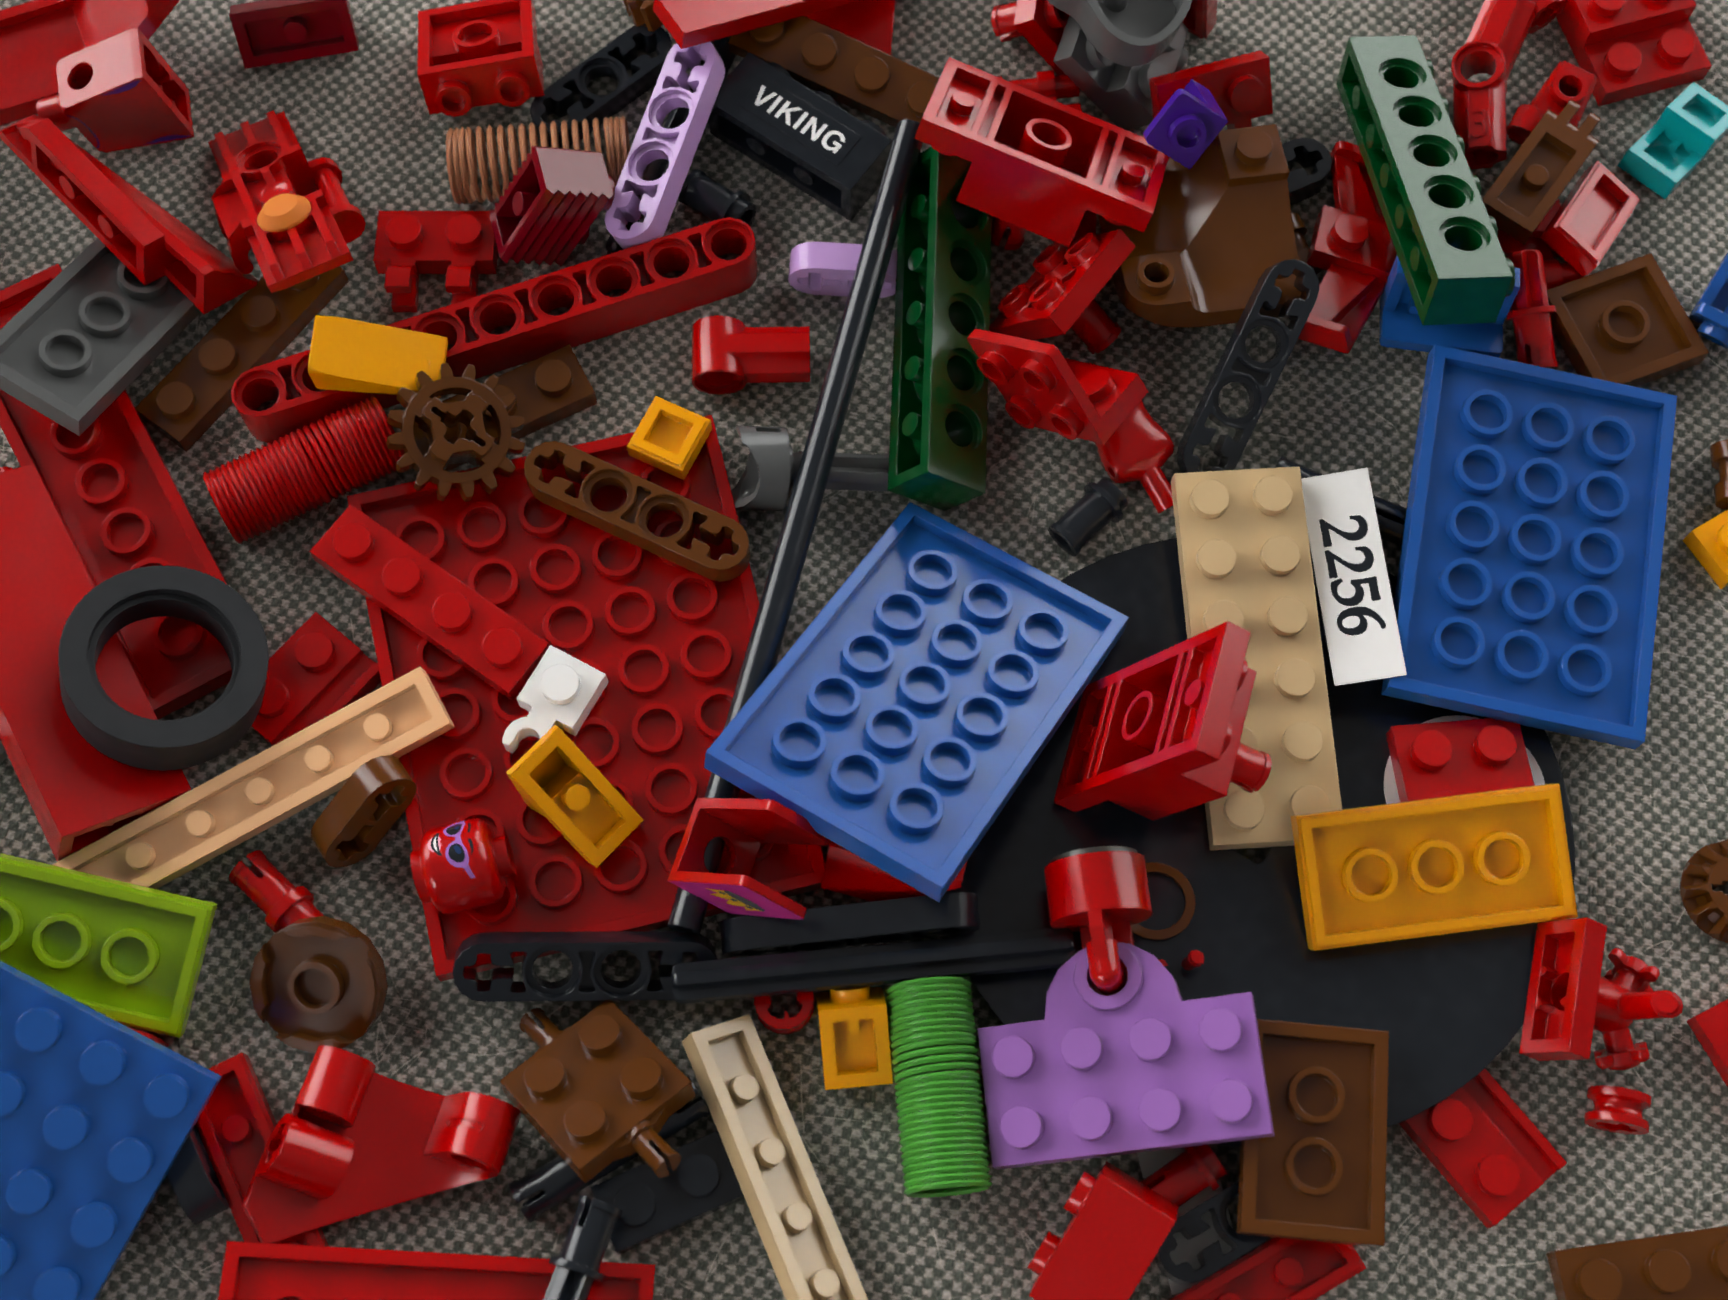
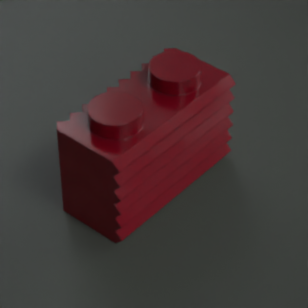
[490,146,615,267]

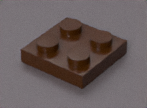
[1547,253,1709,387]

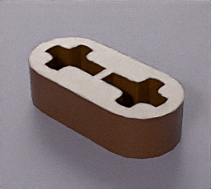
[311,756,417,868]

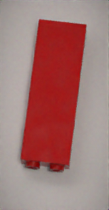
[0,463,192,862]

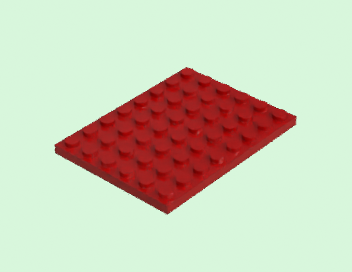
[347,415,825,981]

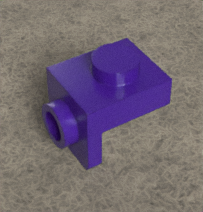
[1143,79,1228,170]

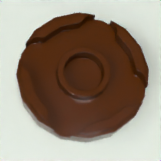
[249,916,388,1054]

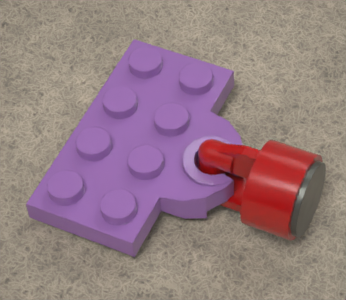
[977,846,1274,1170]

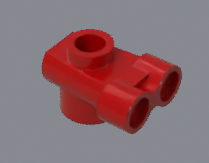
[1506,61,1597,145]

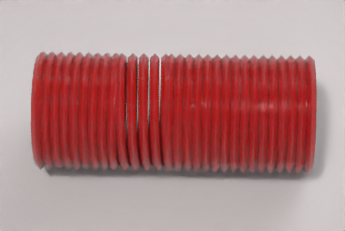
[203,394,404,544]

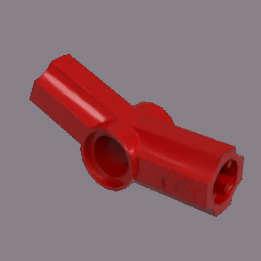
[1451,0,1537,169]

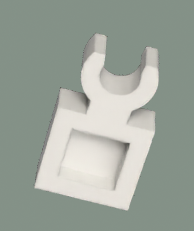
[502,645,609,754]

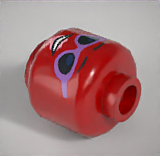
[410,818,516,914]

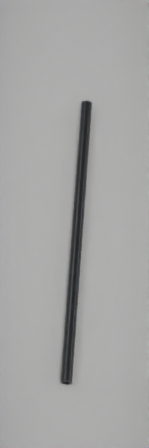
[667,119,923,935]

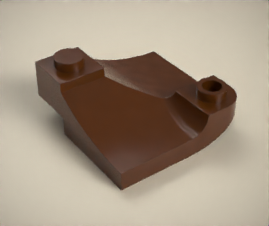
[1098,124,1301,328]

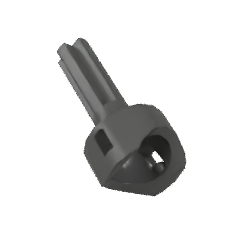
[731,425,891,511]

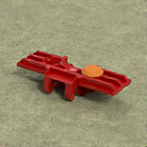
[208,110,366,293]

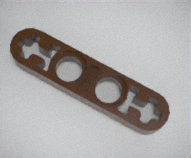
[524,441,751,582]

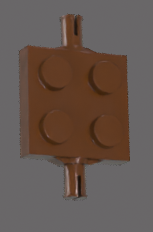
[500,1001,695,1183]

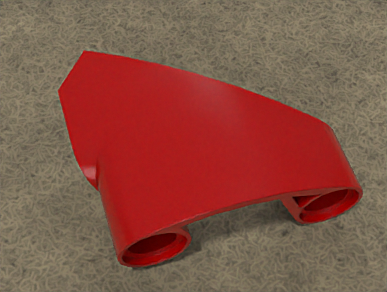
[241,1045,522,1243]

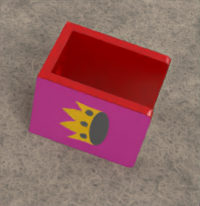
[667,798,830,920]

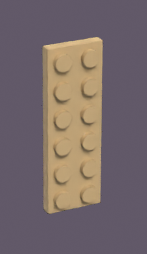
[1171,466,1342,851]

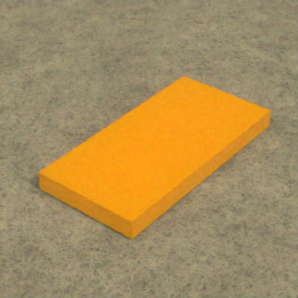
[1291,784,1578,951]

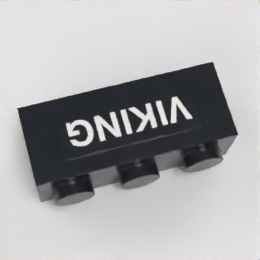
[709,52,892,221]

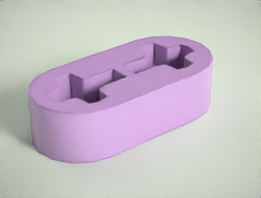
[788,242,897,298]

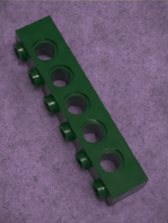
[1336,35,1515,325]
[888,147,992,511]

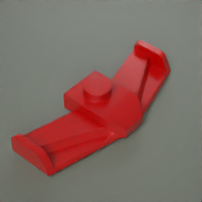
[1298,141,1397,354]

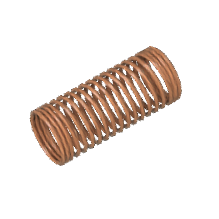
[446,115,630,205]

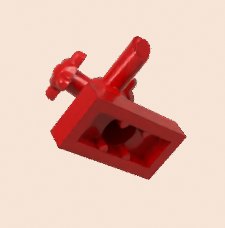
[1519,917,1684,1071]

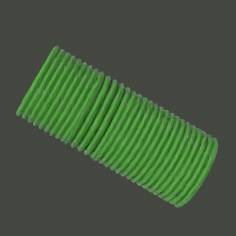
[885,976,993,1198]

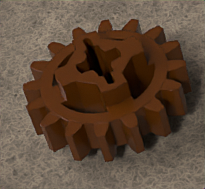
[386,363,525,502]

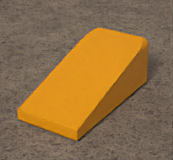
[308,315,448,398]

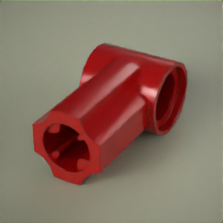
[692,315,810,395]

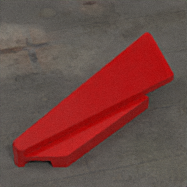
[0,115,257,314]

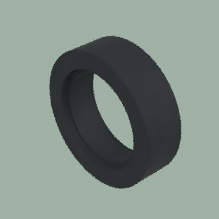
[59,566,269,771]

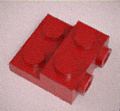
[417,0,544,117]
[1556,0,1712,106]

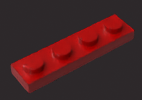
[309,504,550,701]

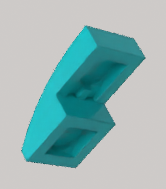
[1618,82,1728,199]

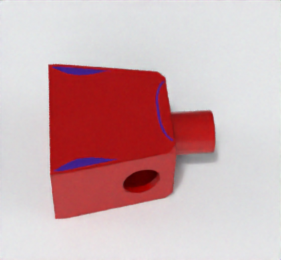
[37,27,194,153]

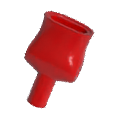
[1094,400,1174,514]

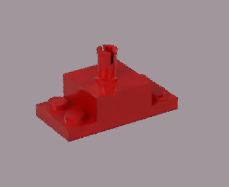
[914,57,1169,250]
[1053,621,1272,821]

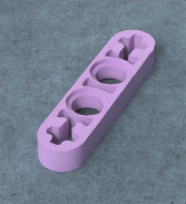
[604,42,725,249]

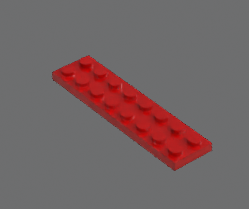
[0,263,232,720]

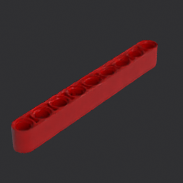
[231,217,758,443]

